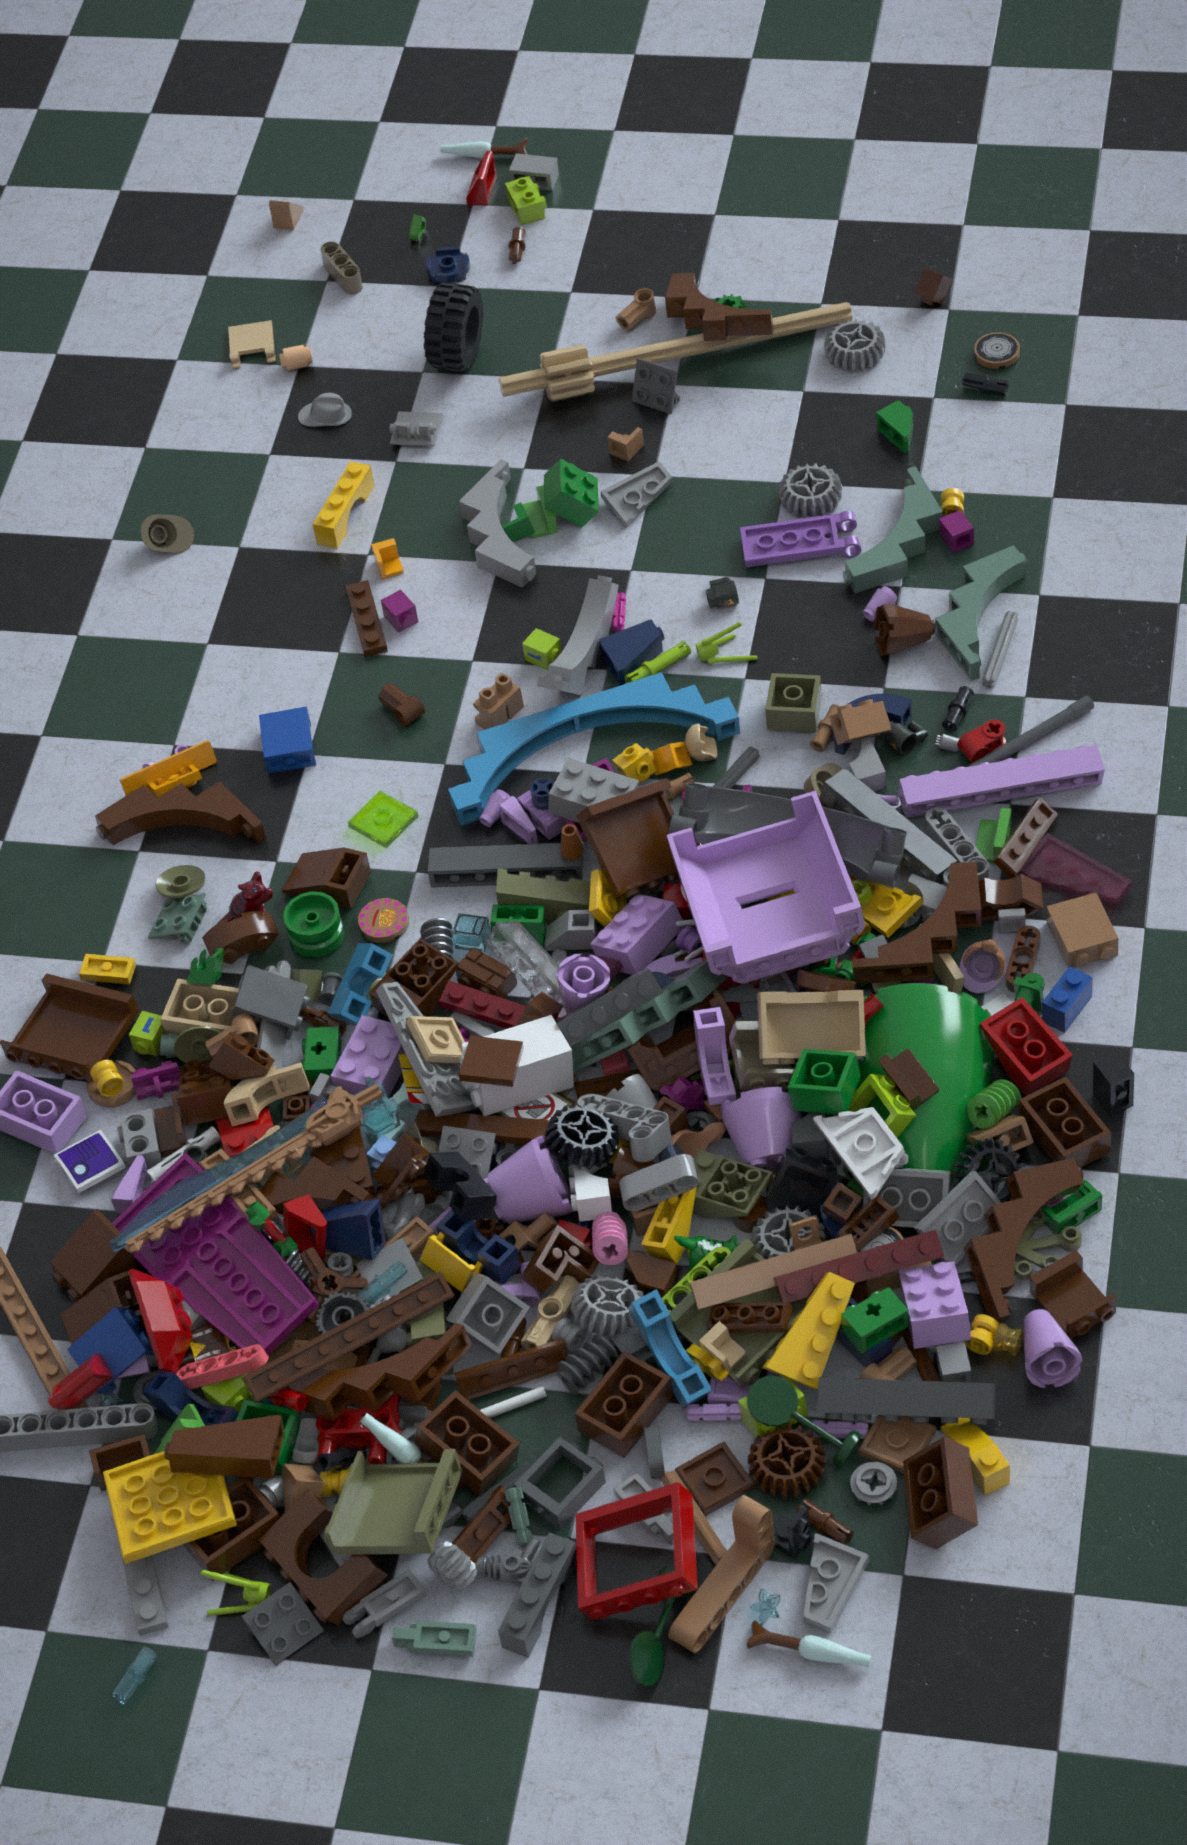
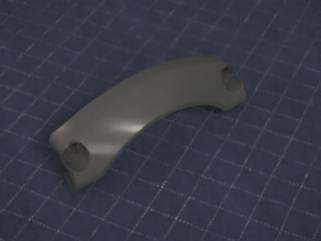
[669,783,907,888]

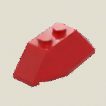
[128,1269,193,1374]

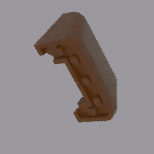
[626,989,736,1091]

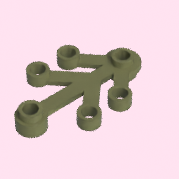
[1014,1210,1082,1280]

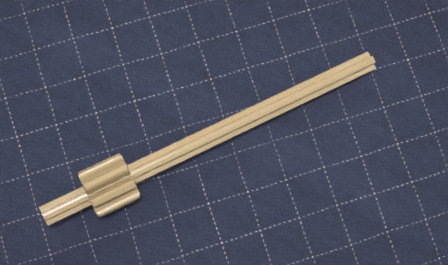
[499,302,853,401]

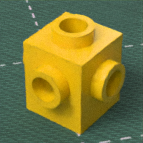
[612,743,657,783]

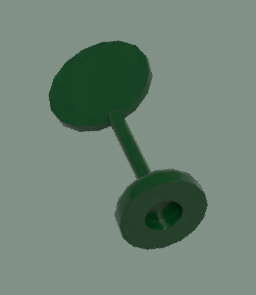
[747,1376,862,1469]
[629,1566,699,1686]

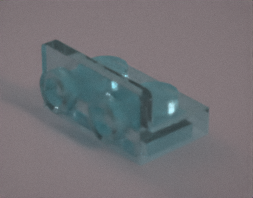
[353,1076,401,1141]

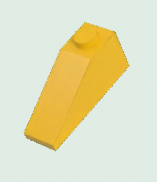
[641,1186,697,1265]
[941,1418,1010,1496]

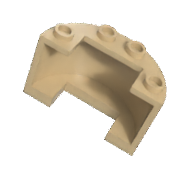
[757,990,866,1065]

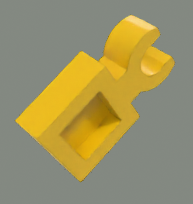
[686,1343,729,1381]

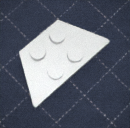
[813,1107,904,1200]

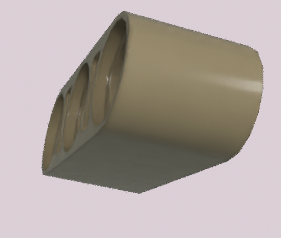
[320,241,363,294]

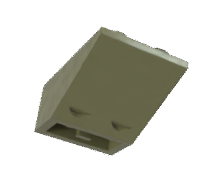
[692,1149,773,1218]

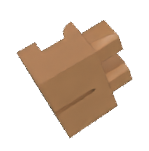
[473,673,524,730]

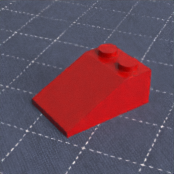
[979,997,1073,1096]
[216,1105,277,1168]

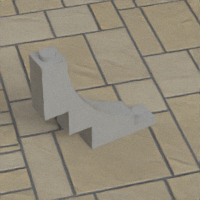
[459,459,536,588]
[537,575,619,695]

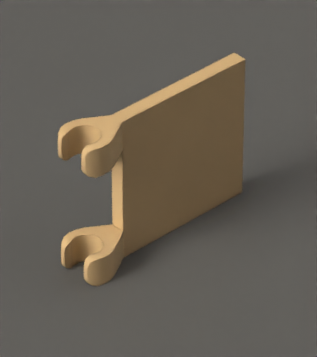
[228,320,276,368]

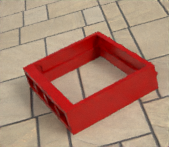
[575,1482,698,1620]

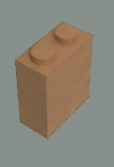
[1046,892,1119,968]

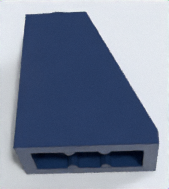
[598,619,665,686]
[311,1199,386,1260]

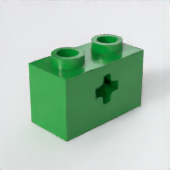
[490,904,546,946]
[300,1026,342,1085]
[841,1287,909,1354]

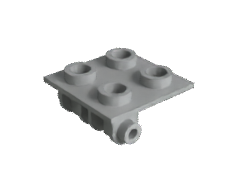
[390,411,443,446]
[438,1126,497,1179]

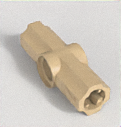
[521,1275,579,1350]

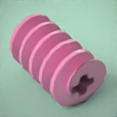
[592,1212,628,1265]

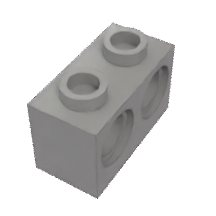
[117,1109,162,1169]

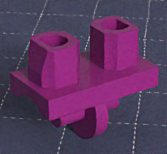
[131,1061,181,1100]
[659,1077,705,1114]

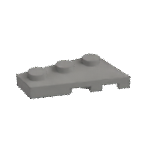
[601,461,672,528]
[803,1533,869,1633]

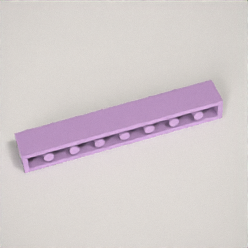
[898,745,1105,818]

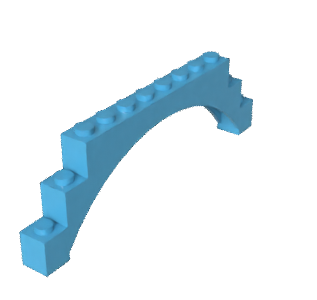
[448,672,740,826]

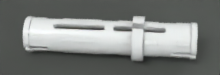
[146,1126,221,1183]

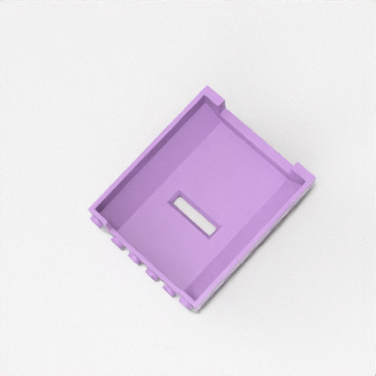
[667,791,865,984]

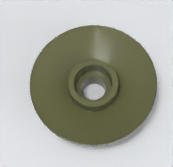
[155,865,206,898]
[174,1026,221,1063]

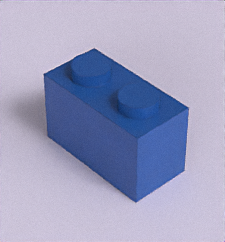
[1042,966,1093,1033]

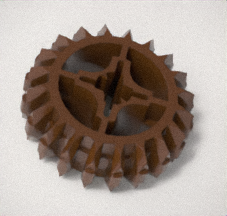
[747,1423,826,1500]

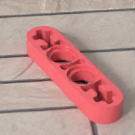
[176,1344,269,1390]

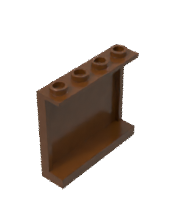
[576,778,679,899]
[0,973,140,1082]

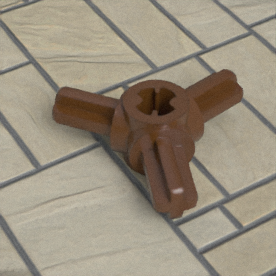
[300,1247,368,1324]

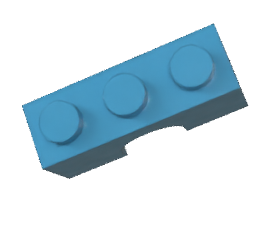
[327,943,393,1025]

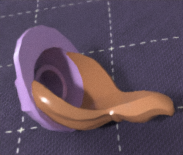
[960,939,1007,994]

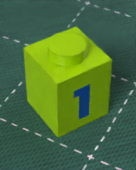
[522,628,562,670]
[129,1011,165,1056]

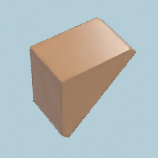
[269,200,304,230]
[282,1464,324,1512]

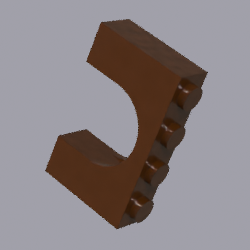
[259,1490,388,1626]

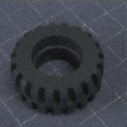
[423,282,484,372]

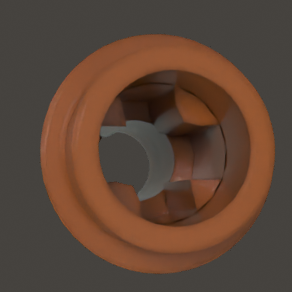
[560,824,585,861]

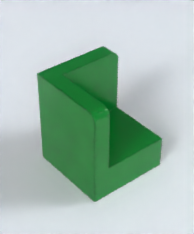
[502,502,535,542]

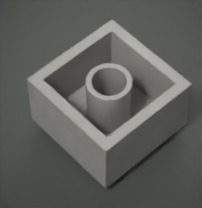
[445,1273,530,1354]

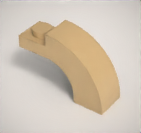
[224,1063,310,1127]

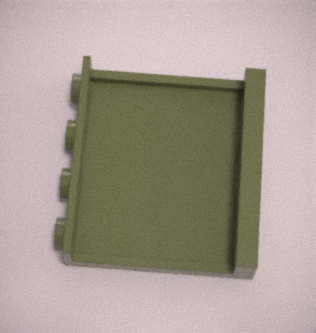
[670,1238,809,1390]
[324,1449,463,1555]

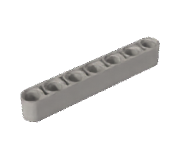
[0,1403,159,1452]

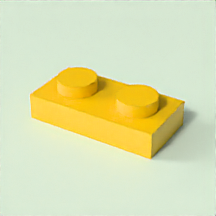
[79,954,136,984]

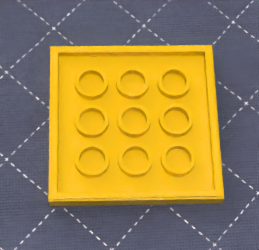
[103,1451,237,1564]

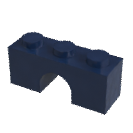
[436,1210,521,1285]

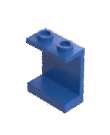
[259,706,316,774]
[67,1307,155,1395]

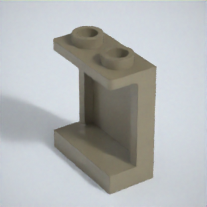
[729,1021,795,1091]

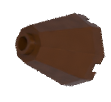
[874,604,935,656]

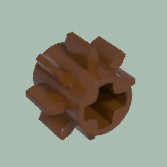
[475,1217,504,1240]

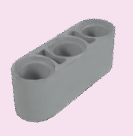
[619,1154,698,1211]

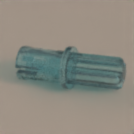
[356,1261,408,1306]
[112,1647,158,1704]

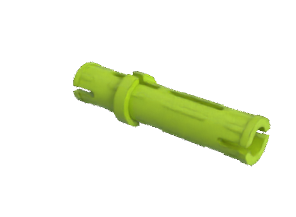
[625,640,691,683]

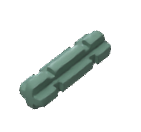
[505,1487,533,1545]

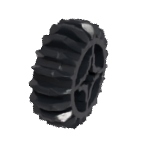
[545,1103,619,1170]
[951,1138,1025,1203]

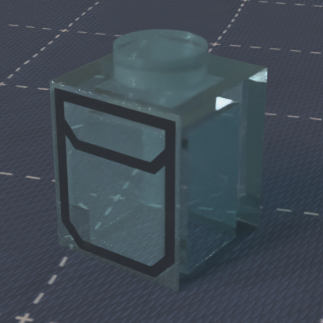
[452,913,492,953]

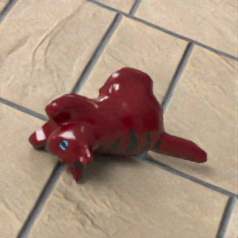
[217,871,273,924]

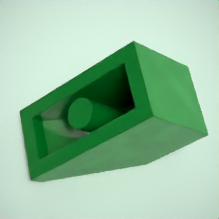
[876,400,914,454]

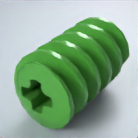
[967,1080,1021,1129]

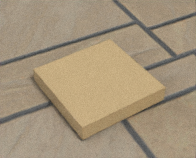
[406,1016,465,1063]

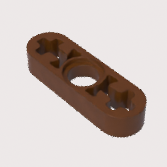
[1006,925,1040,992]

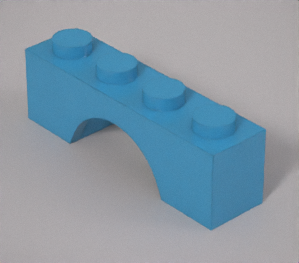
[628,1289,712,1409]

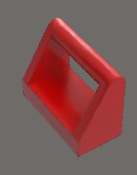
[466,151,497,206]
[283,1194,327,1262]
[48,1353,115,1410]

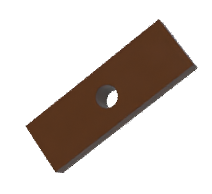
[707,1302,792,1333]

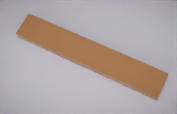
[689,1234,857,1310]

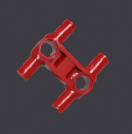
[315,1393,402,1468]

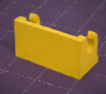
[419,1232,483,1292]

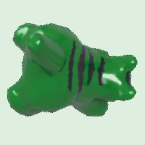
[674,1235,740,1279]

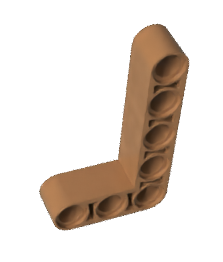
[668,1496,775,1653]

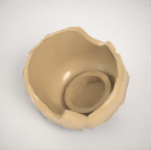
[685,723,717,762]

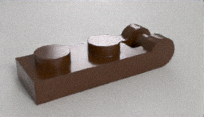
[451,1485,511,1563]

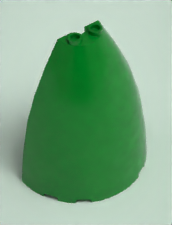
[855,983,994,1184]

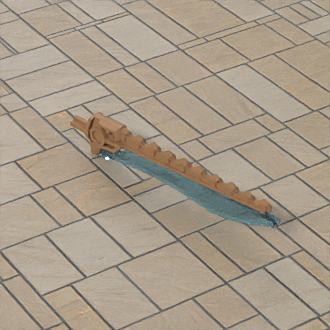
[109,1084,383,1253]

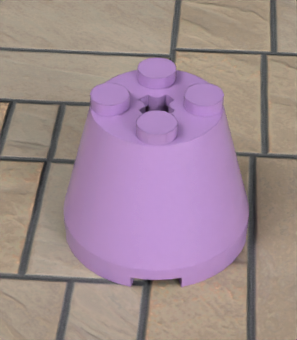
[720,1087,802,1171]
[483,1135,574,1224]

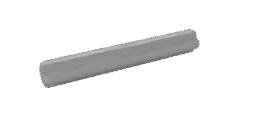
[982,611,1018,687]

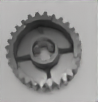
[316,1291,372,1354]

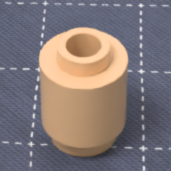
[279,345,313,371]

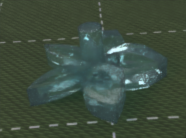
[750,1588,781,1625]

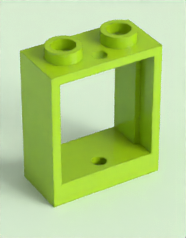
[836,1074,916,1138]

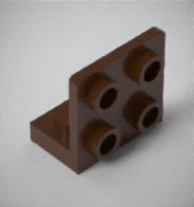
[372,1133,430,1203]

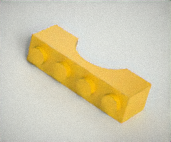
[312,461,375,549]

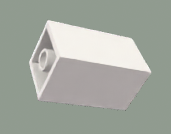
[459,1015,574,1116]

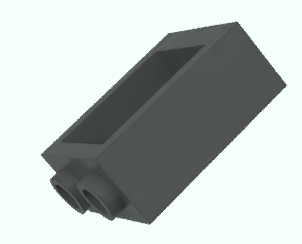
[514,1437,606,1530]

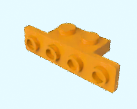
[120,740,217,798]

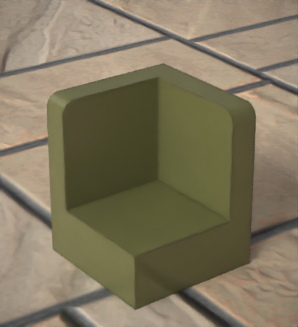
[290,969,322,1001]

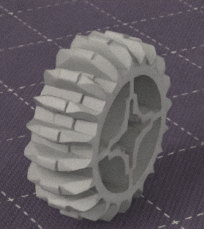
[824,319,886,372]
[779,463,842,518]
[751,1205,826,1259]
[571,1275,643,1339]

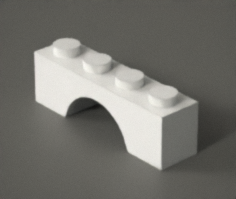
[568,1163,612,1221]

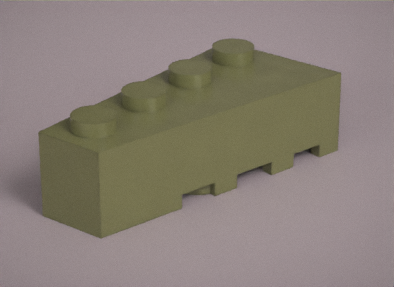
[496,869,600,924]
[403,1261,454,1376]

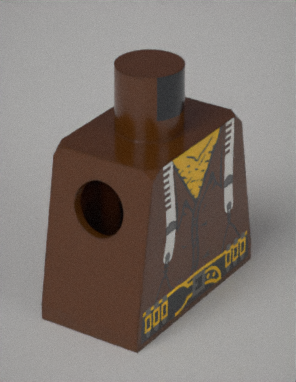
[180,1323,239,1369]

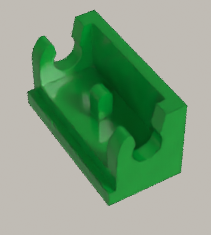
[187,948,224,986]
[1039,1180,1103,1235]

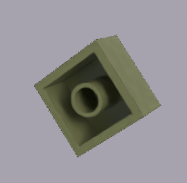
[765,673,822,732]

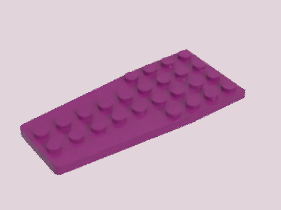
[112,1152,318,1355]

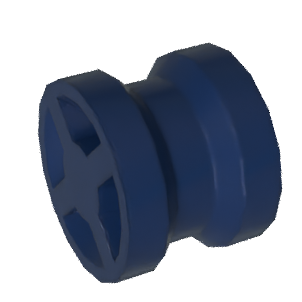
[530,778,554,810]

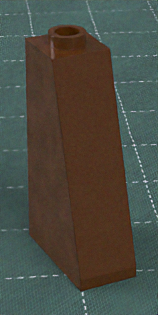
[165,1415,285,1479]

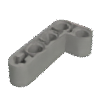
[925,807,989,887]
[577,1094,672,1162]

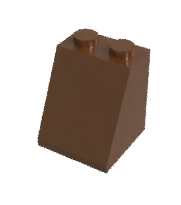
[50,1208,139,1303]

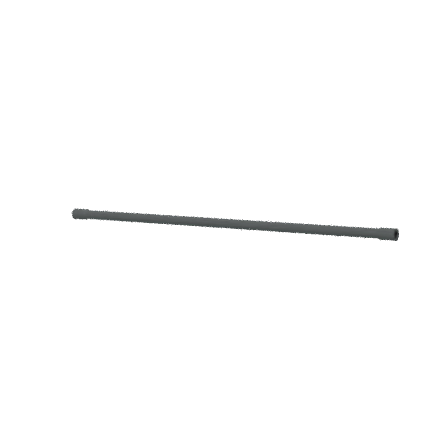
[657,695,1094,959]

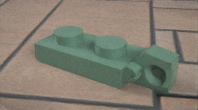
[392,1621,477,1657]

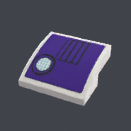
[54,1130,126,1193]

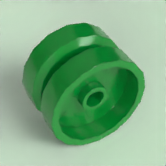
[283,892,344,958]

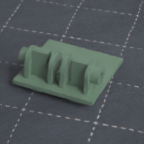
[148,893,207,944]

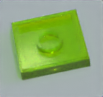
[348,790,419,848]

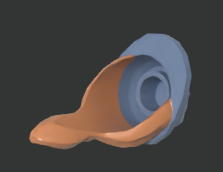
[659,1122,727,1162]

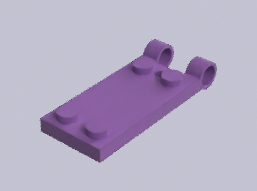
[740,511,862,567]

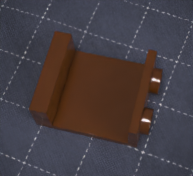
[1030,1250,1117,1339]

